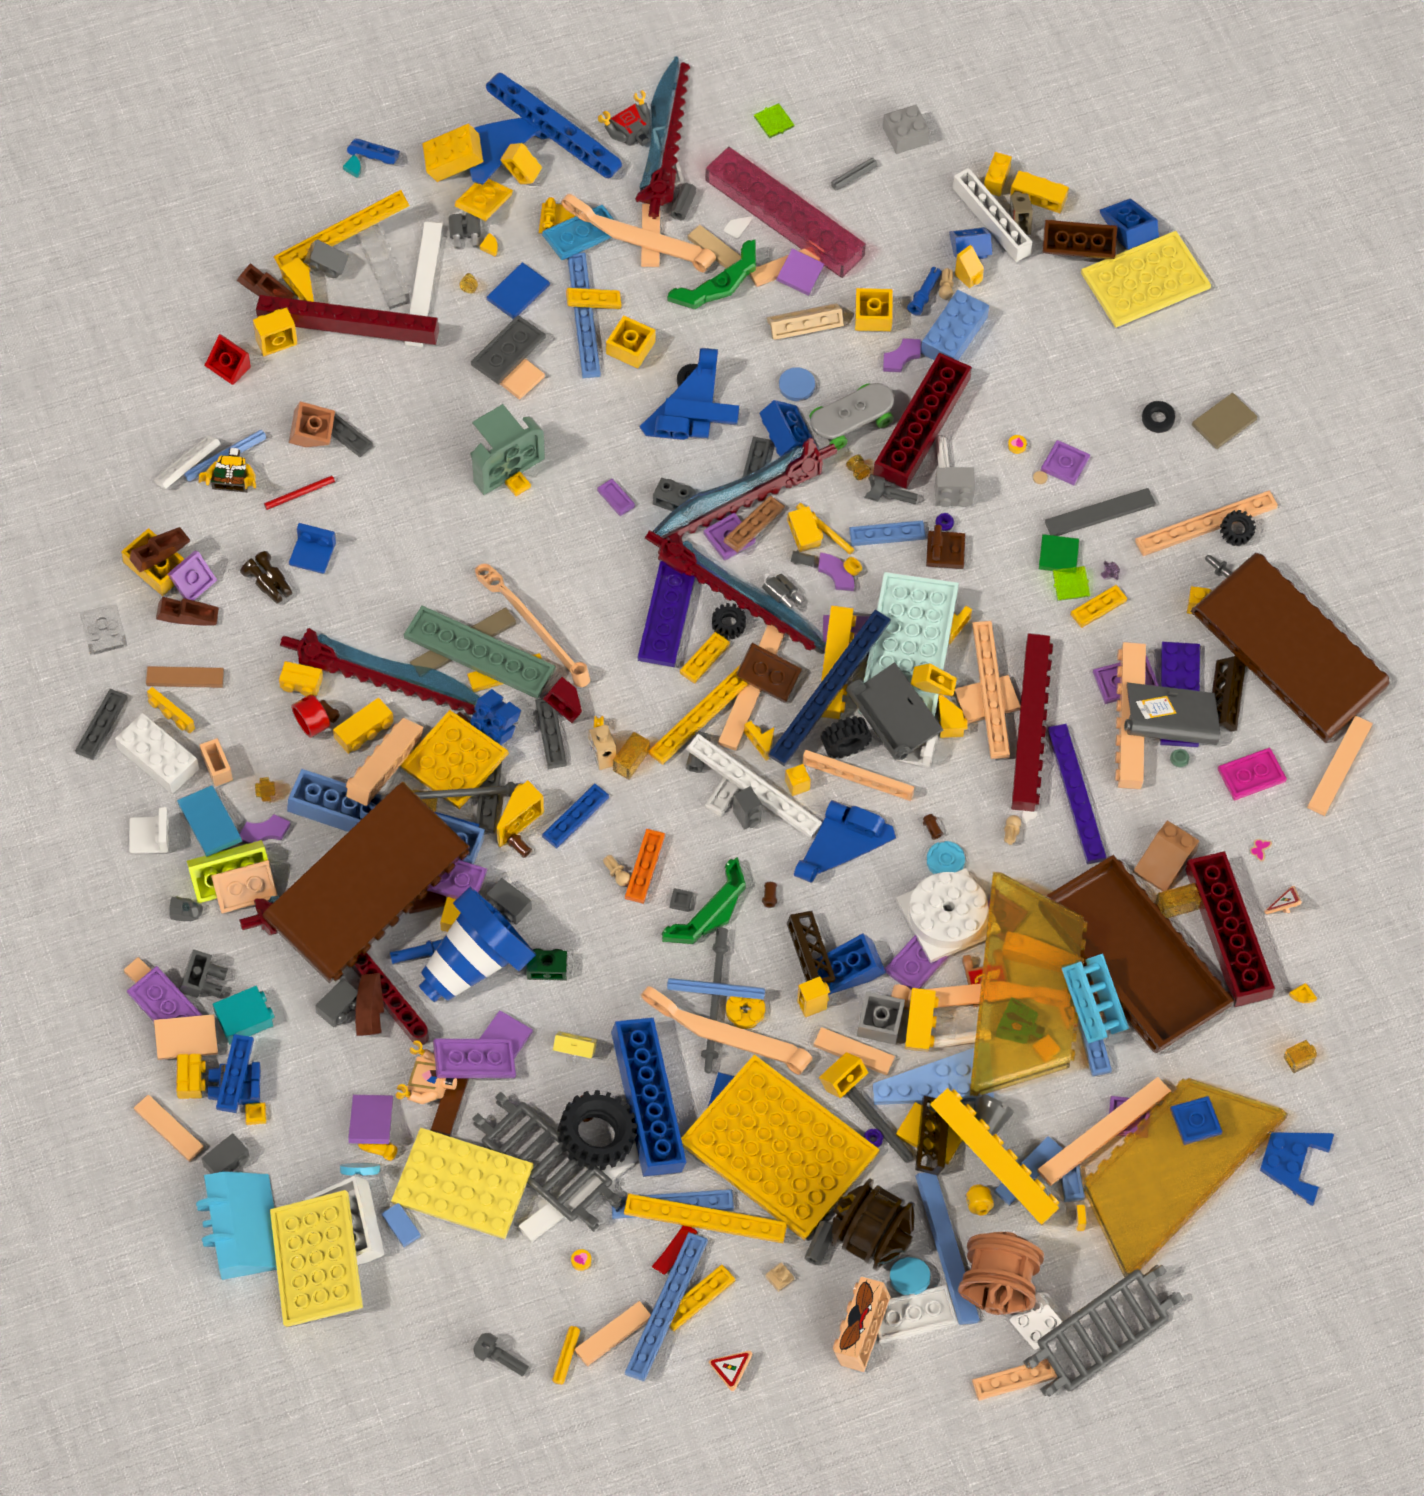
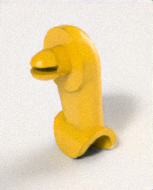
[358,1142,398,1161]

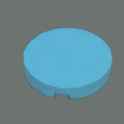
[927,841,965,874]
[340,1163,380,1176]
[890,1257,930,1295]

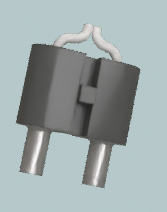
[448,210,481,249]
[762,573,805,609]

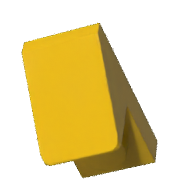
[744,720,774,761]

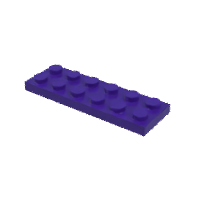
[638,561,695,667]
[1160,642,1200,747]

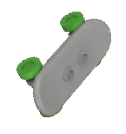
[809,383,894,450]

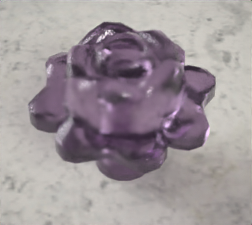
[1101,560,1120,580]

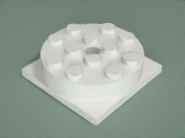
[896,868,1001,963]

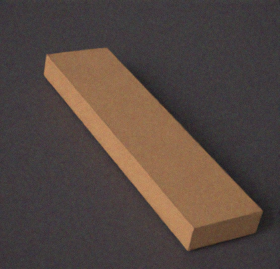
[723,495,785,553]
[146,666,224,688]

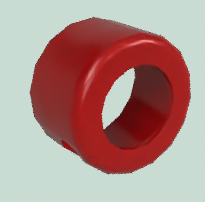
[291,694,330,738]

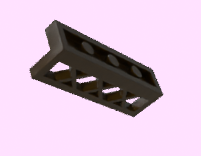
[1212,656,1246,732]
[787,911,835,983]
[915,1096,949,1175]

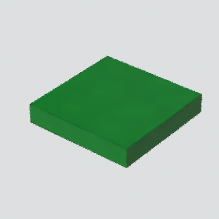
[1038,534,1079,574]

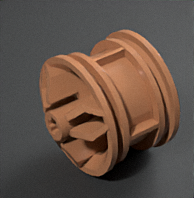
[958,1232,1044,1315]

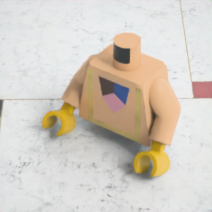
[396,1041,457,1104]

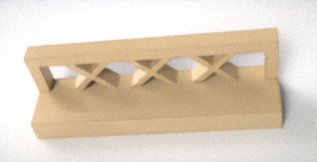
[767,303,844,340]

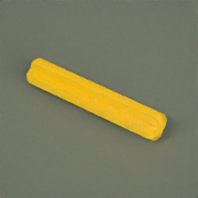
[552,1326,580,1385]

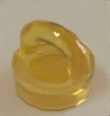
[459,273,478,293]

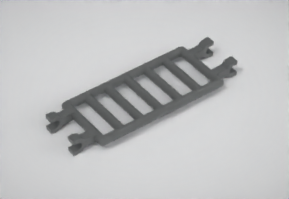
[472,1092,622,1232]
[1023,1265,1184,1397]

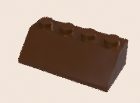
[1043,220,1117,259]

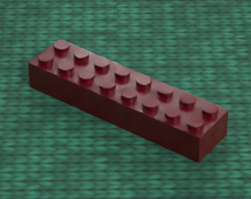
[873,353,972,489]
[1185,851,1275,1007]

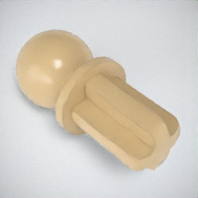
[939,268,954,300]
[1004,815,1021,845]
[603,855,631,886]

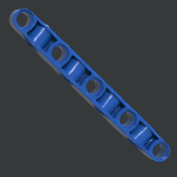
[486,73,622,179]

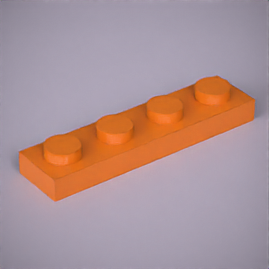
[625,828,665,904]

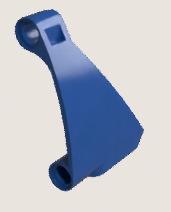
[469,118,549,185]
[639,348,718,440]
[794,800,896,883]

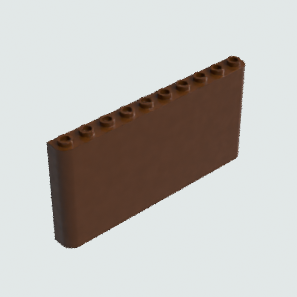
[1191,553,1390,743]
[263,782,470,984]
[1038,854,1234,1053]

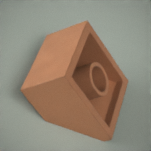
[289,401,335,448]

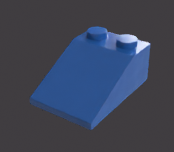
[1100,198,1159,250]
[815,933,886,995]

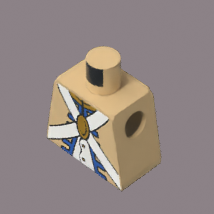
[588,725,618,770]

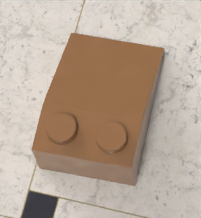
[1133,820,1200,893]

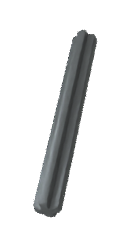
[846,1086,913,1163]

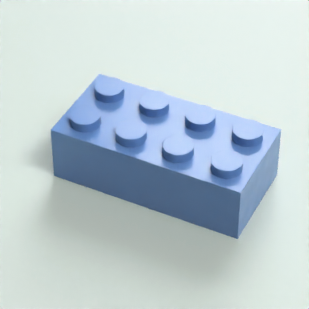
[921,290,989,360]

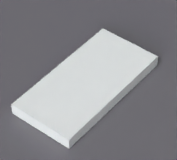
[877,1284,958,1344]

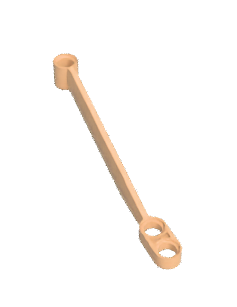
[561,194,716,272]
[475,564,590,687]
[891,982,1072,1010]
[641,986,812,1075]

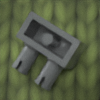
[179,949,228,998]

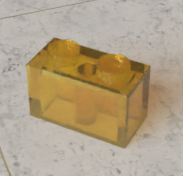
[613,732,650,780]
[1155,883,1201,918]

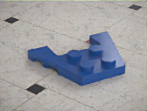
[1260,1132,1334,1206]

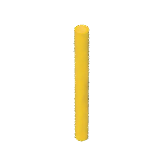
[796,503,854,555]

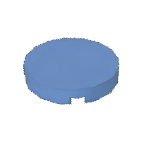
[779,367,815,401]

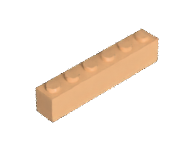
[346,718,423,806]

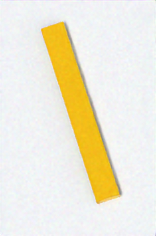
[273,190,410,270]
[648,664,748,765]
[624,1194,787,1244]

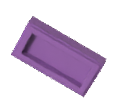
[597,479,635,516]

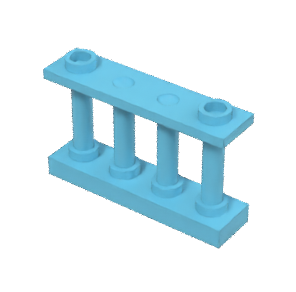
[1062,954,1129,1044]

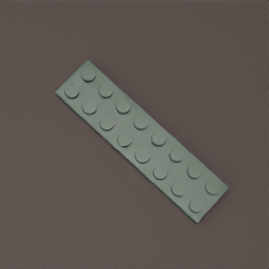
[403,606,556,699]

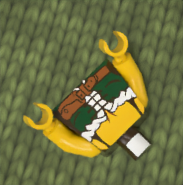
[198,448,256,493]

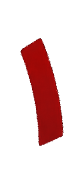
[652,1226,697,1275]

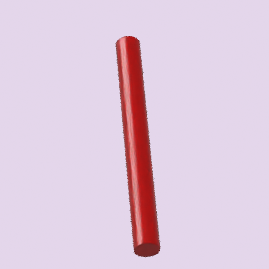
[264,475,335,510]

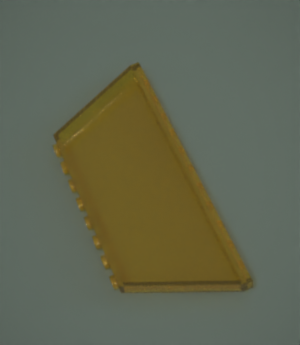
[970,871,1087,1096]
[1083,1078,1288,1277]

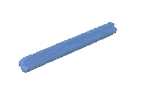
[184,430,266,481]
[667,978,765,999]

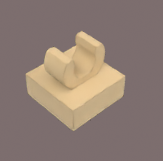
[765,1262,794,1292]

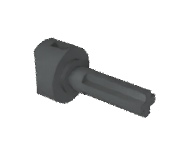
[864,474,918,505]
[473,1333,529,1377]

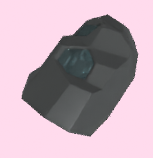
[170,896,203,922]

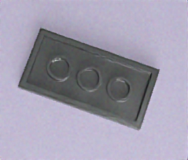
[471,315,546,385]

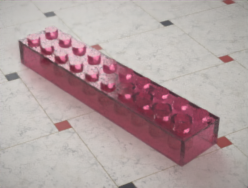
[705,146,866,278]

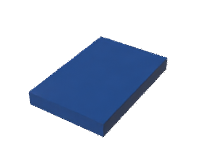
[487,262,550,319]

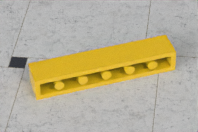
[821,606,857,719]

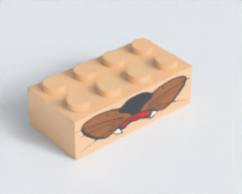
[833,1277,891,1372]

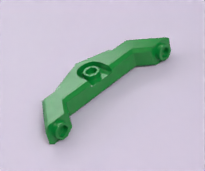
[667,239,756,309]
[662,857,746,944]

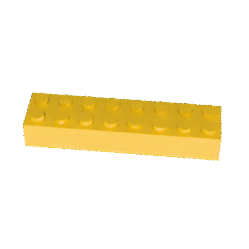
[930,1088,1059,1225]

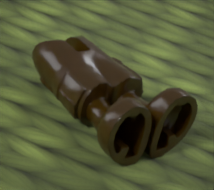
[240,551,292,604]

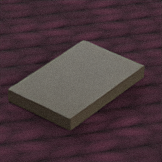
[1192,392,1258,449]

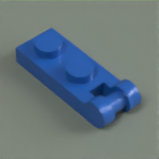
[347,138,400,164]

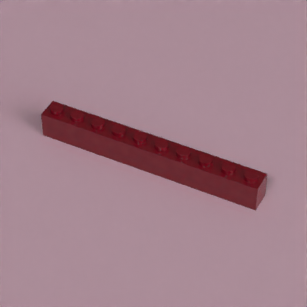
[256,295,440,345]
[1011,633,1053,812]

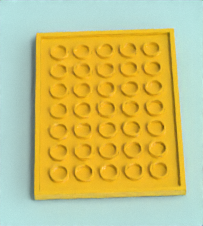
[681,1054,880,1240]

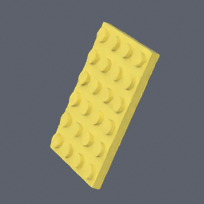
[1081,231,1211,328]
[391,1127,534,1239]
[270,1190,363,1327]

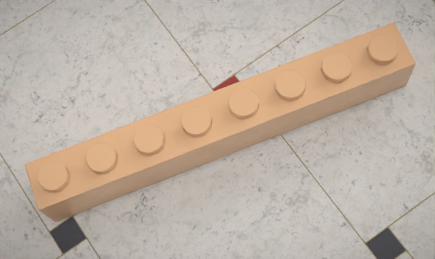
[1115,642,1146,789]

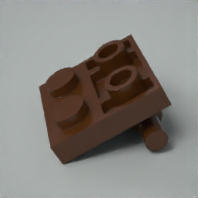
[926,525,965,569]

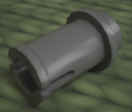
[791,550,815,567]

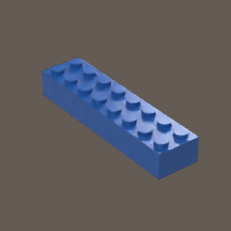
[611,1017,687,1177]

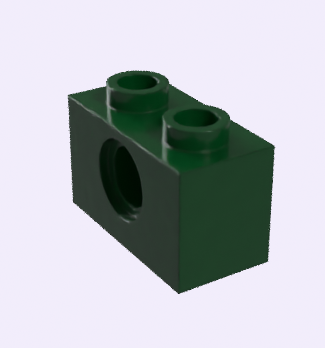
[527,948,568,981]

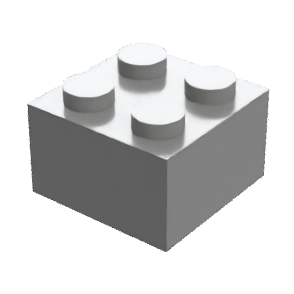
[883,104,930,154]
[934,467,975,507]
[857,991,905,1045]

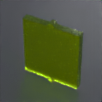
[754,103,795,139]
[1052,566,1090,601]

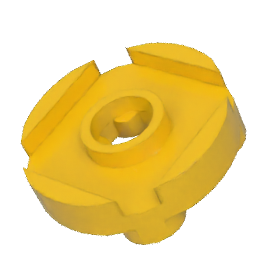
[726,996,765,1029]

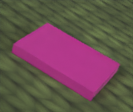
[1218,747,1287,801]

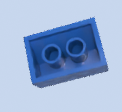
[759,400,818,459]

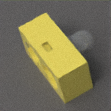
[553,1031,597,1066]

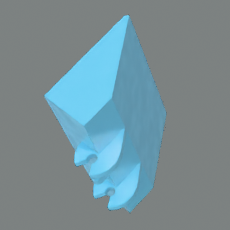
[196,1171,277,1280]

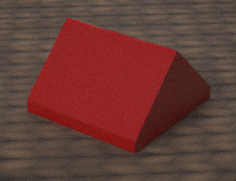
[204,334,251,385]

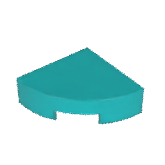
[343,155,361,178]

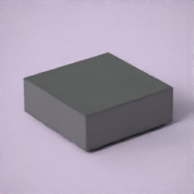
[669,888,693,912]

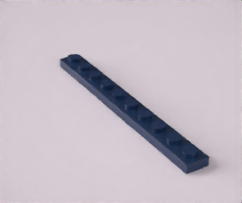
[769,609,891,767]

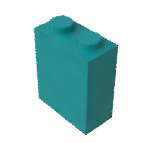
[212,985,275,1045]

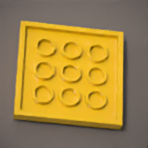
[400,710,509,810]

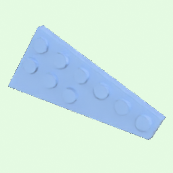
[873,1043,994,1105]

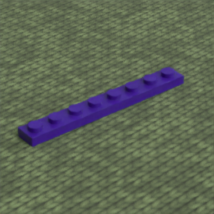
[1047,724,1106,865]

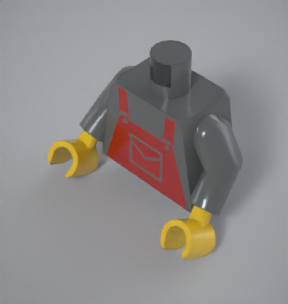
[598,90,651,146]

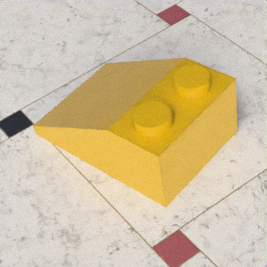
[496,780,544,847]

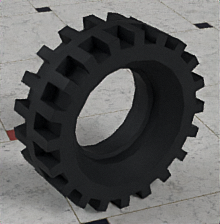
[557,1090,637,1171]

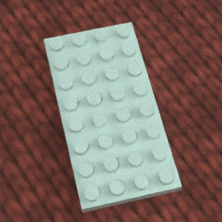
[858,572,959,717]

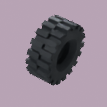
[820,716,872,758]

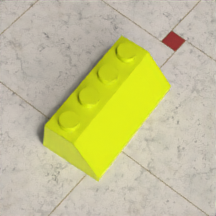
[186,840,268,903]

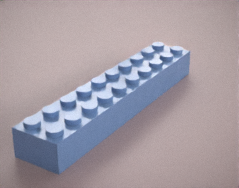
[287,769,485,864]

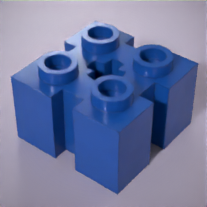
[470,689,521,745]

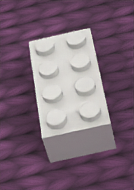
[115,713,199,794]

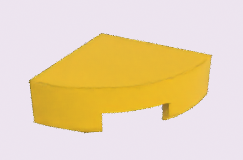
[480,233,498,257]
[1289,983,1317,1003]

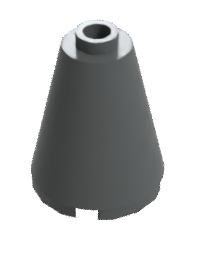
[967,1093,1014,1149]

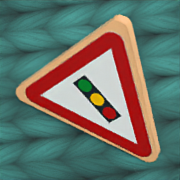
[1264,886,1302,914]
[709,1351,752,1391]

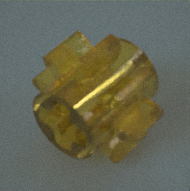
[255,777,276,802]

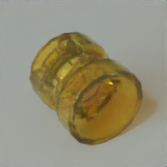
[846,454,871,480]

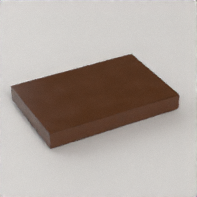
[735,642,802,703]

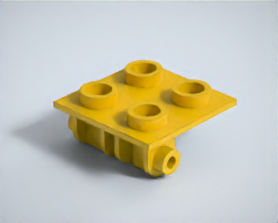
[539,197,575,234]

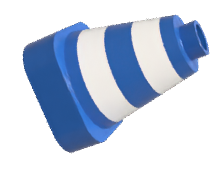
[419,886,536,1002]

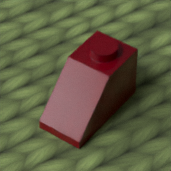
[543,677,582,723]

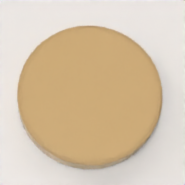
[1033,471,1048,484]

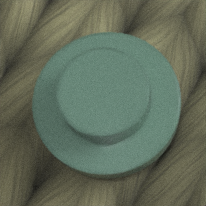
[1170,749,1190,768]

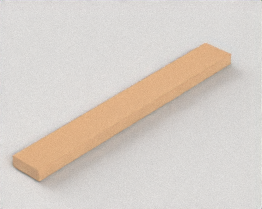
[1135,490,1278,556]
[718,621,789,751]
[972,621,1010,759]
[1037,1077,1171,1186]

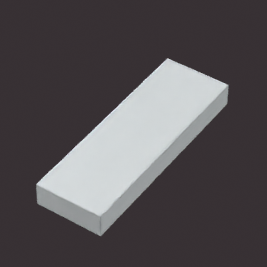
[705,766,751,817]

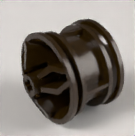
[832,1178,915,1271]

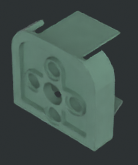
[470,404,545,495]

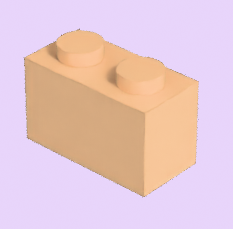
[200,738,233,787]

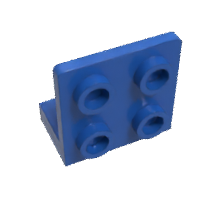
[289,523,336,574]

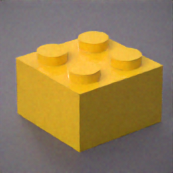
[855,288,893,332]
[253,308,297,357]
[606,315,656,369]

